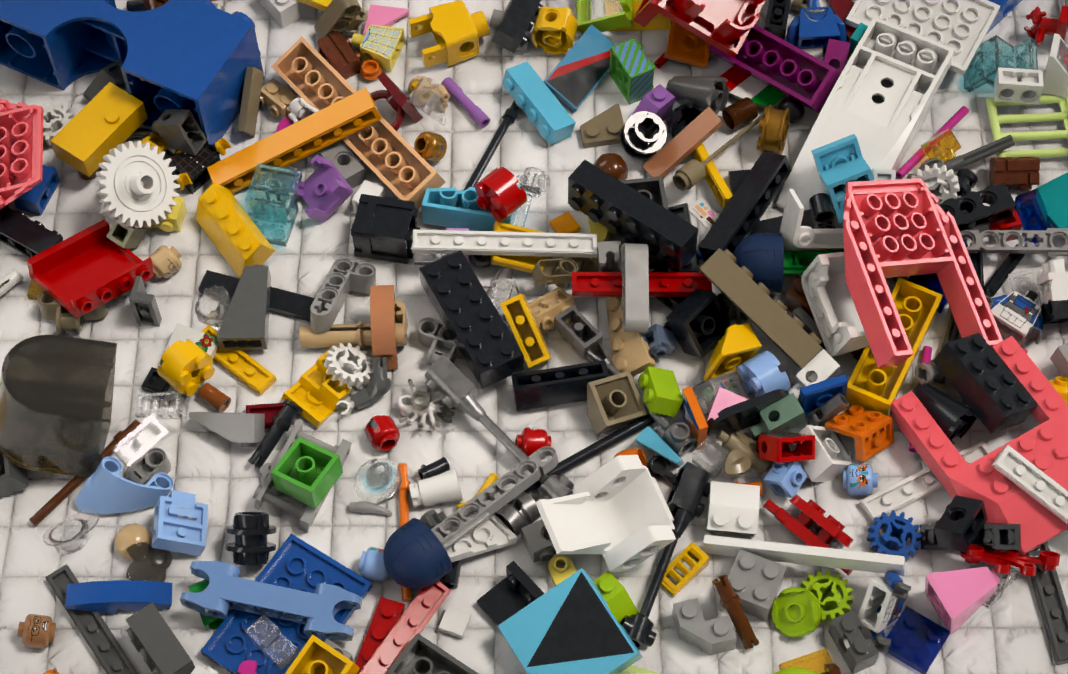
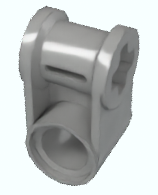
[123,448,171,485]

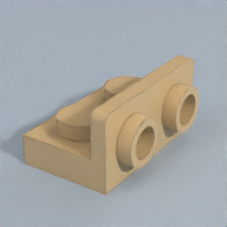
[259,78,298,119]
[528,287,576,335]

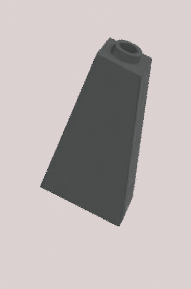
[217,265,271,350]

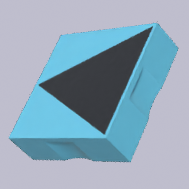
[498,568,643,674]

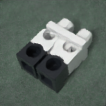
[1037,259,1068,324]

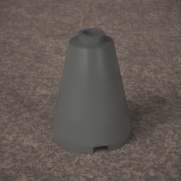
[666,76,729,117]

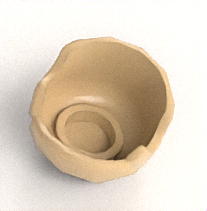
[115,523,152,561]

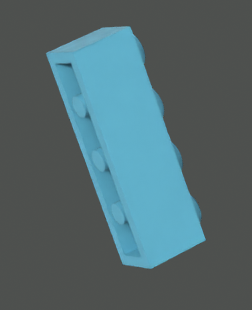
[502,62,576,145]

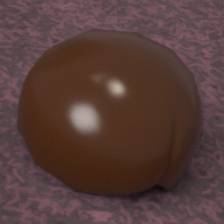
[593,153,628,180]

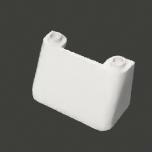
[801,252,870,356]

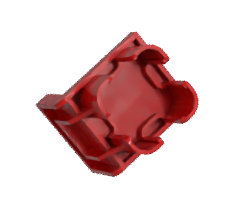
[632,0,766,58]

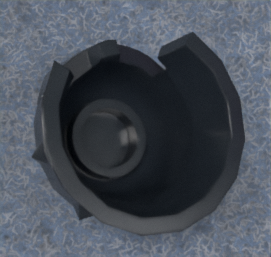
[666,98,705,138]

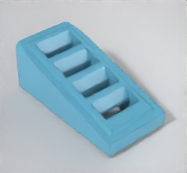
[635,426,684,466]

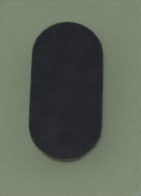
[707,389,789,439]

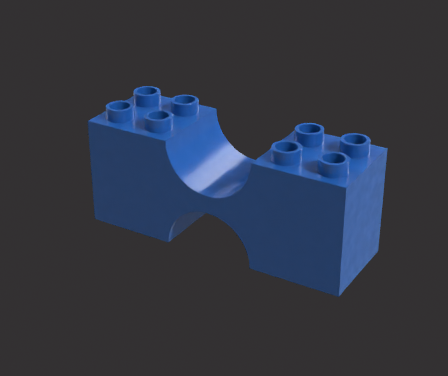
[0,0,265,145]

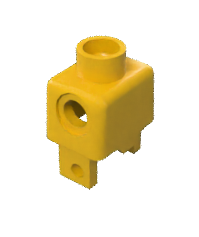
[408,0,489,68]

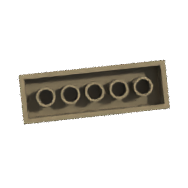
[699,248,822,370]

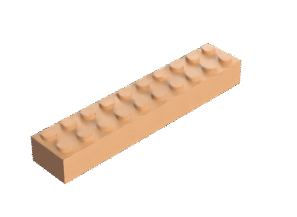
[271,37,445,209]

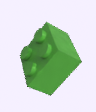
[271,437,343,509]

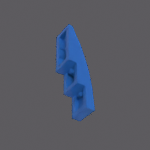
[65,580,172,614]

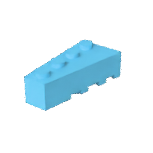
[421,186,519,231]

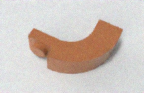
[370,285,398,370]

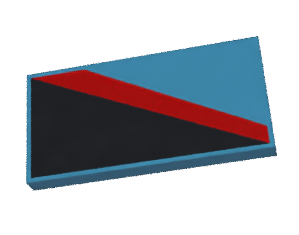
[543,24,615,112]

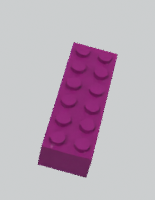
[708,24,840,114]

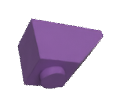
[632,84,675,121]

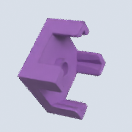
[287,155,354,222]

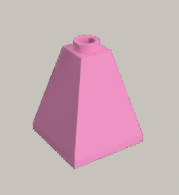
[925,567,1000,635]

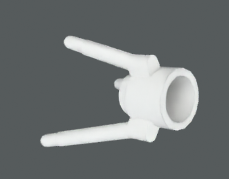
[288,97,319,123]

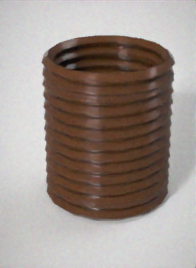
[722,97,758,130]

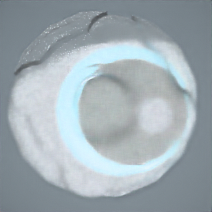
[354,458,402,505]

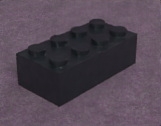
[933,333,1038,434]

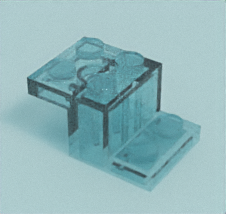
[963,35,1038,92]
[245,164,302,247]

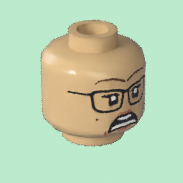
[148,245,182,279]

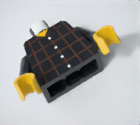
[167,138,232,194]

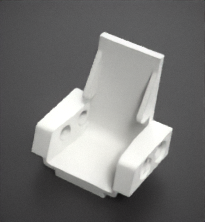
[535,455,676,572]

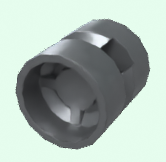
[495,491,541,536]

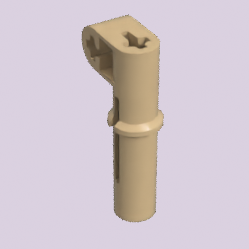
[299,300,408,350]

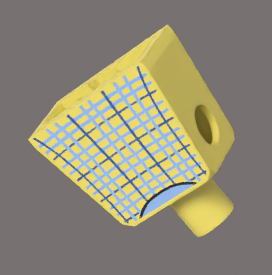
[351,25,405,72]

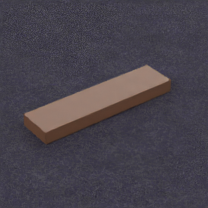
[643,107,724,178]

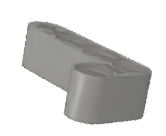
[618,243,649,333]
[310,258,376,333]

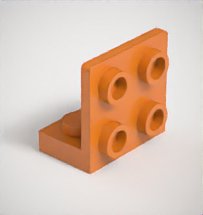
[825,405,894,462]

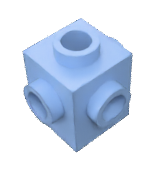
[763,461,808,498]

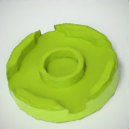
[771,587,822,638]

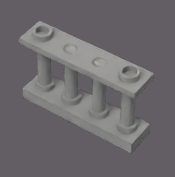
[253,419,352,533]

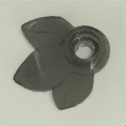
[126,542,172,582]

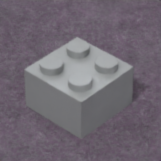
[720,549,787,621]

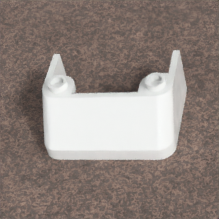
[779,189,844,252]

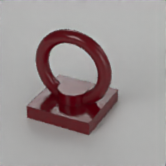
[370,72,423,131]

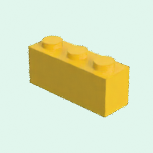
[500,294,553,368]

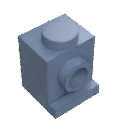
[642,324,677,358]

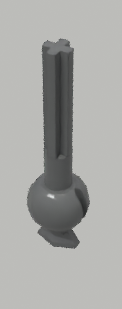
[907,135,1015,182]

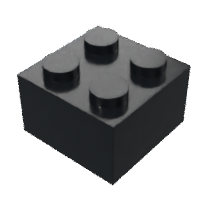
[666,288,731,358]

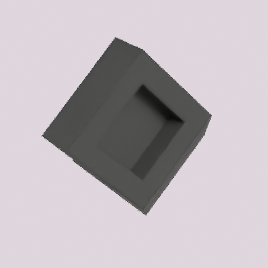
[83,60,125,102]

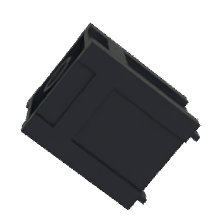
[351,194,420,264]

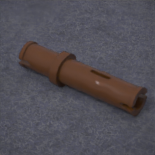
[712,575,759,650]

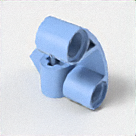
[74,456,174,514]

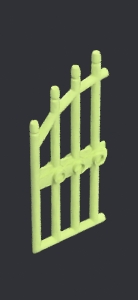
[985,95,1068,158]

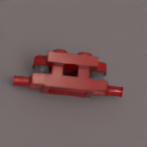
[763,494,853,575]

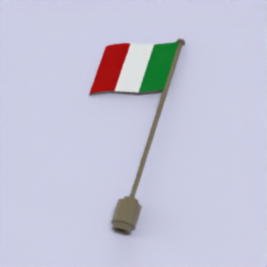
[673,66,788,191]

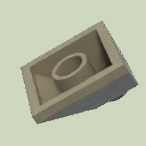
[587,371,647,435]

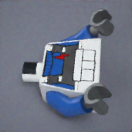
[985,291,1043,348]
[858,571,911,654]

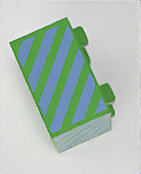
[609,38,655,105]

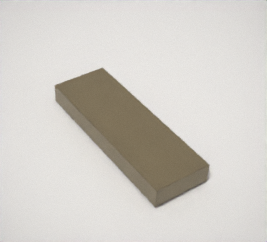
[237,66,264,136]

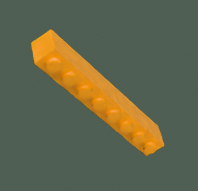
[207,88,382,194]

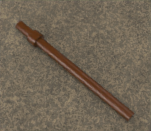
[29,419,142,526]

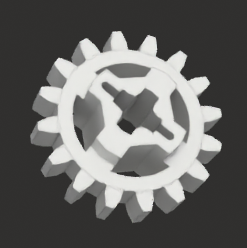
[42,102,74,146]
[911,163,960,204]
[323,343,373,389]

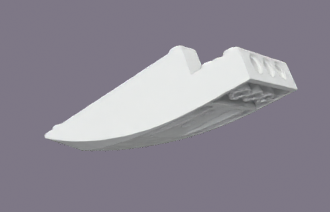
[776,17,955,229]

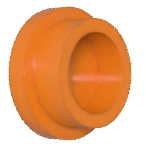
[360,60,382,80]

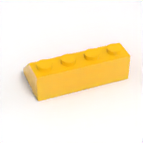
[195,182,275,278]

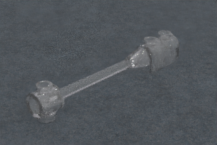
[483,167,550,330]

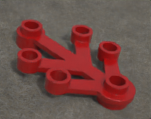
[960,544,1060,576]

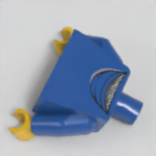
[786,0,850,56]

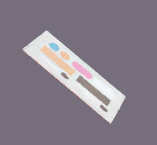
[689,197,719,230]

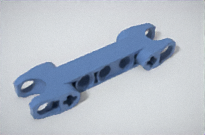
[180,561,362,641]

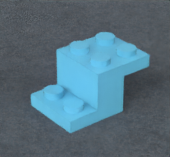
[811,134,874,223]

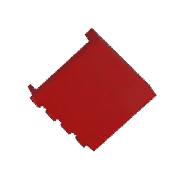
[26,220,154,319]

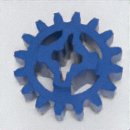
[866,510,922,562]

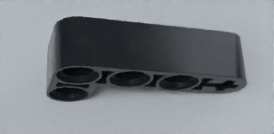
[749,193,836,236]

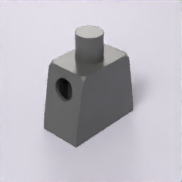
[152,109,207,156]

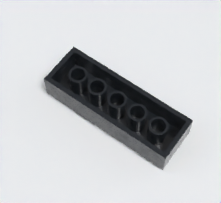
[568,159,698,272]
[419,250,524,389]

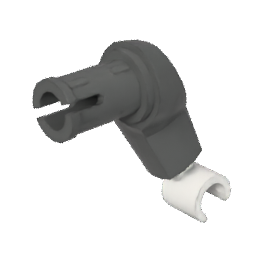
[336,357,392,416]

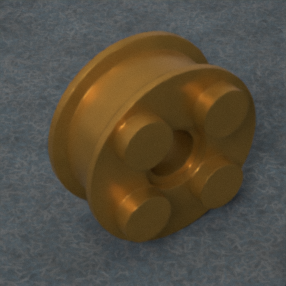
[757,105,790,155]

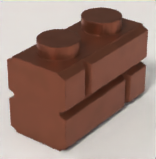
[317,31,362,80]
[989,157,1040,190]

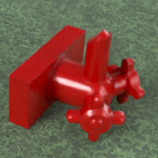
[1024,5,1068,47]

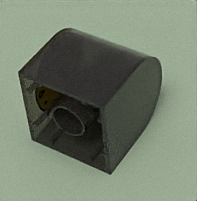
[0,335,117,477]

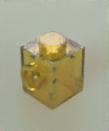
[921,129,961,162]

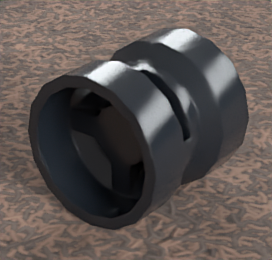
[955,168,978,197]

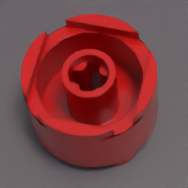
[474,167,527,222]

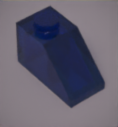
[1015,188,1051,244]

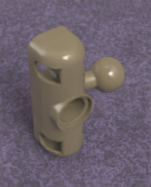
[532,257,598,288]

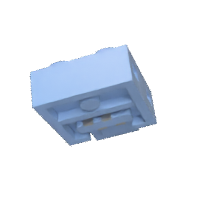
[152,490,208,556]

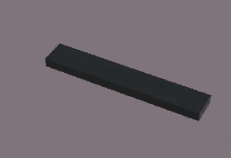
[198,270,315,322]

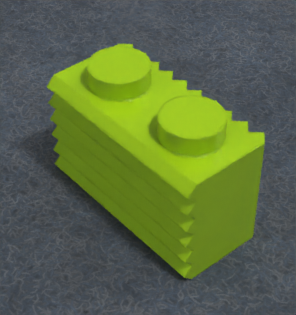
[638,366,683,417]

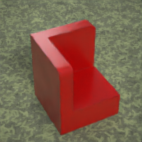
[988,209,1022,242]

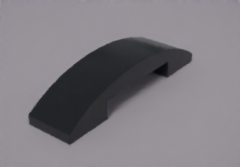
[920,523,1021,550]

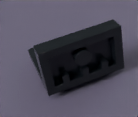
[477,561,545,628]

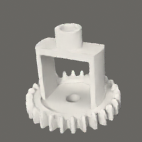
[95,141,180,228]

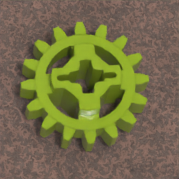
[800,570,854,624]

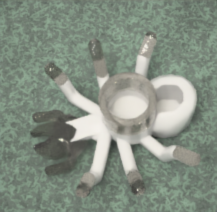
[397,379,456,429]

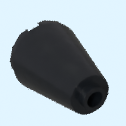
[912,383,977,445]

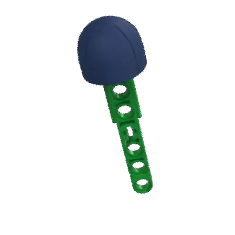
[733,233,926,293]

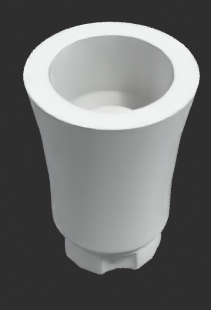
[409,468,463,507]

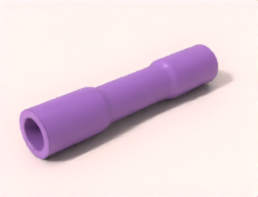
[441,77,490,128]

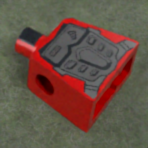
[757,432,815,463]

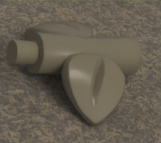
[716,430,770,476]

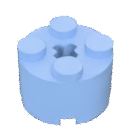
[736,350,790,398]

